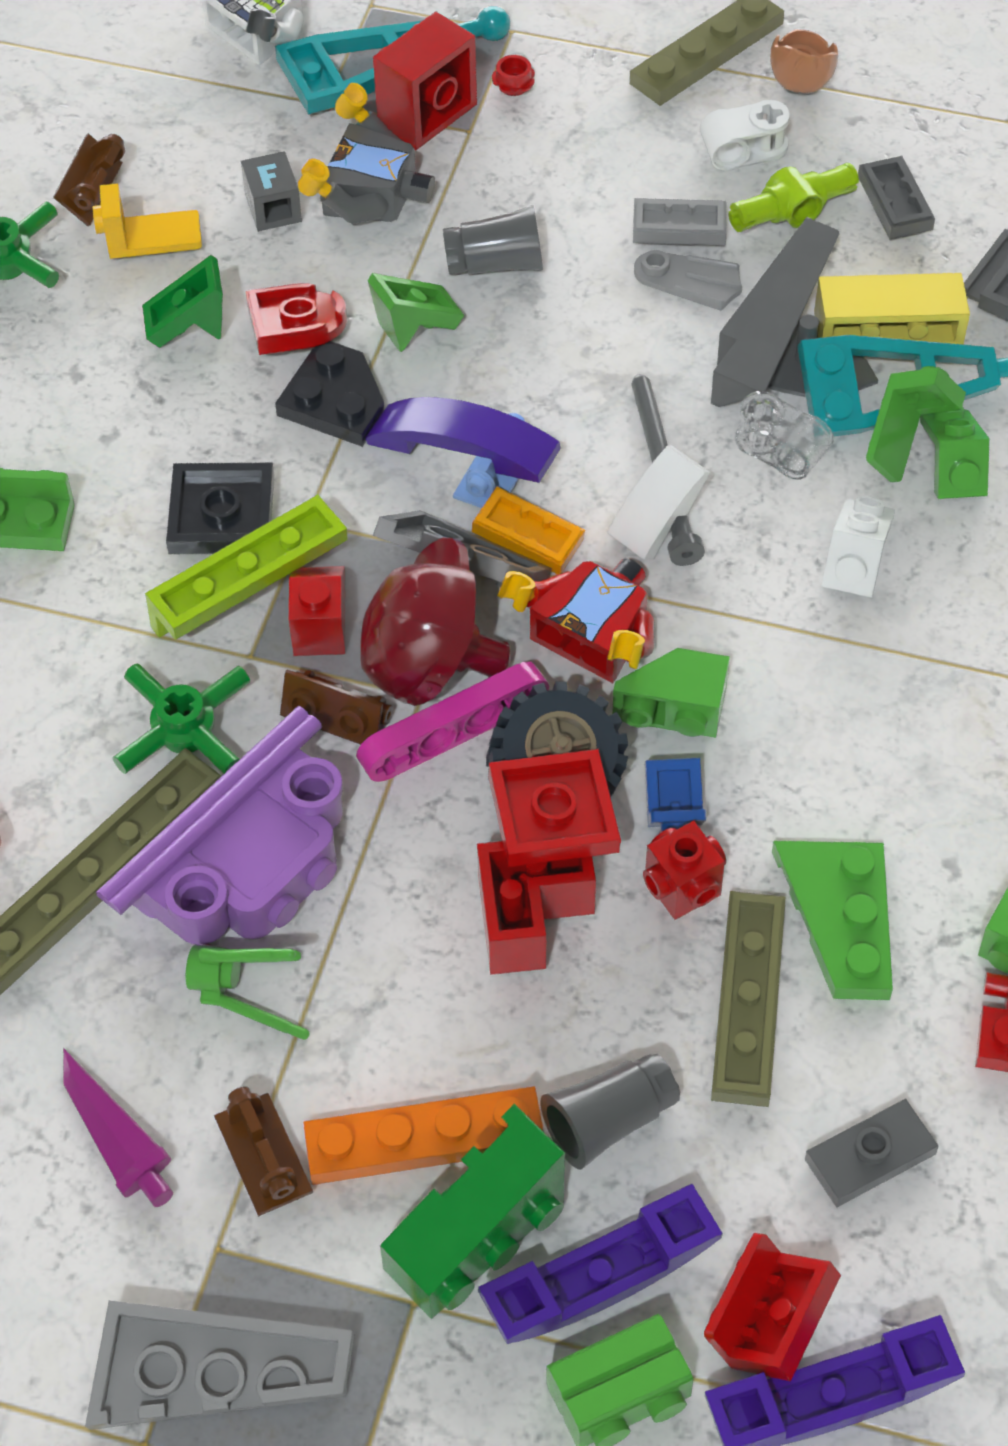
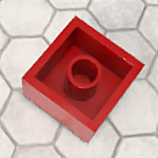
[373,11,477,150]

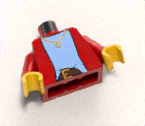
[497,558,654,684]

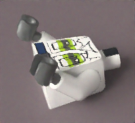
[202,0,304,65]

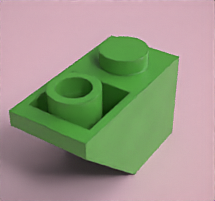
[612,648,730,738]

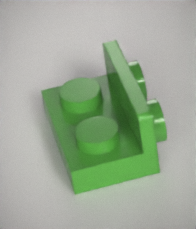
[0,468,75,551]

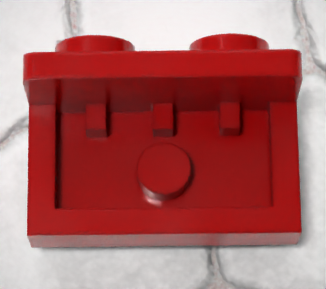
[704,1233,841,1381]

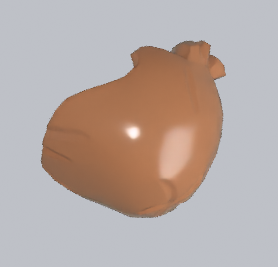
[770,29,838,93]

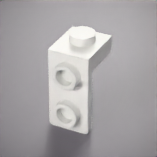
[821,496,895,598]

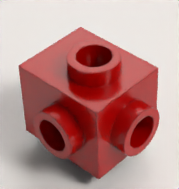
[643,821,726,920]

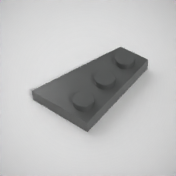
[373,510,552,587]

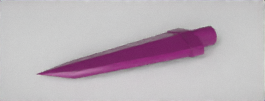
[63,1048,173,1207]

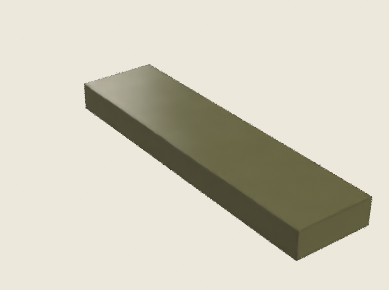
[711,891,786,1107]

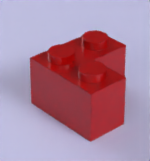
[477,841,596,975]

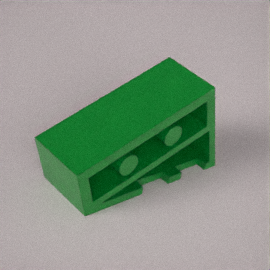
[380,1103,565,1319]

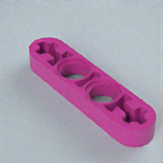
[356,662,550,782]

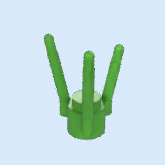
[185,944,310,1040]

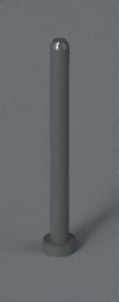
[631,374,705,566]

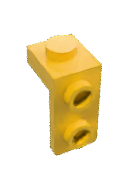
[93,184,202,259]

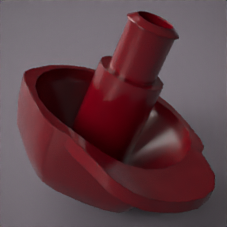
[360,537,511,706]

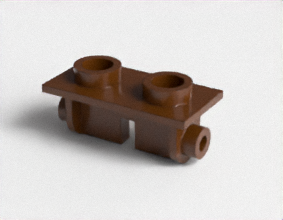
[53,133,125,226]
[280,669,393,745]
[214,1087,313,1217]

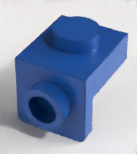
[644,758,706,832]

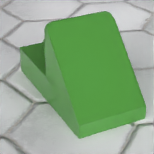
[367,273,464,352]

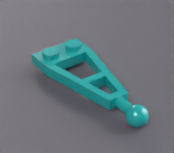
[275,6,511,115]
[797,335,1008,439]

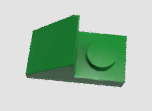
[142,255,223,348]

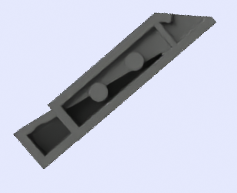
[711,217,840,407]

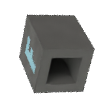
[241,151,302,232]

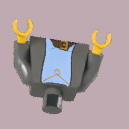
[298,83,435,224]

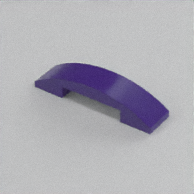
[366,397,561,483]
[478,1184,723,1344]
[705,1315,965,1446]

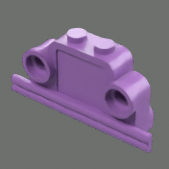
[96,706,343,945]

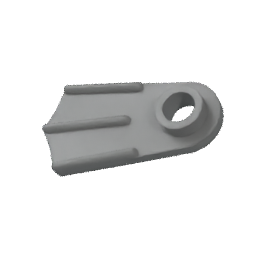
[634,250,742,311]

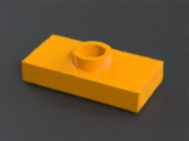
[471,487,585,575]

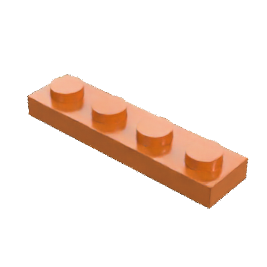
[303,1086,544,1185]

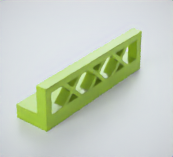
[145,494,348,640]

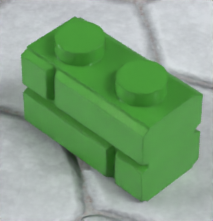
[546,1314,694,1446]

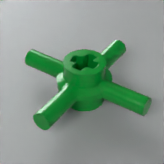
[0,201,59,288]
[113,663,250,774]

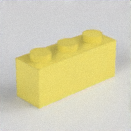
[814,273,970,345]

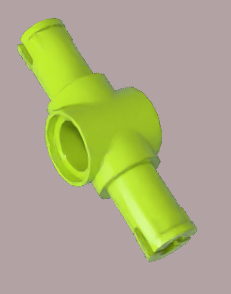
[728,162,859,232]

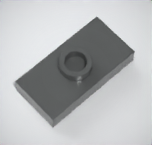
[858,156,935,239]
[805,1099,939,1208]

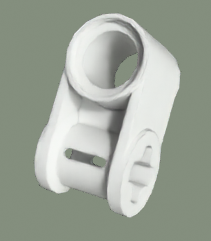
[700,100,790,171]

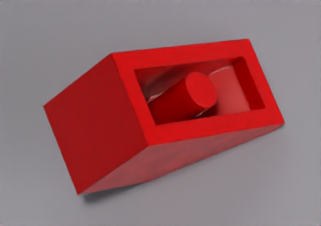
[288,566,345,656]

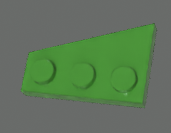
[772,841,893,1000]

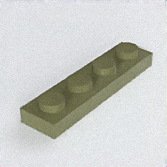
[629,0,784,106]

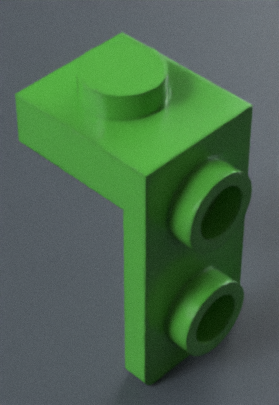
[866,366,966,483]
[920,406,990,499]

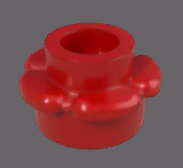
[492,55,535,96]

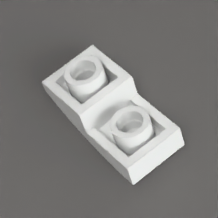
[606,445,710,560]

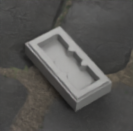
[633,198,727,246]

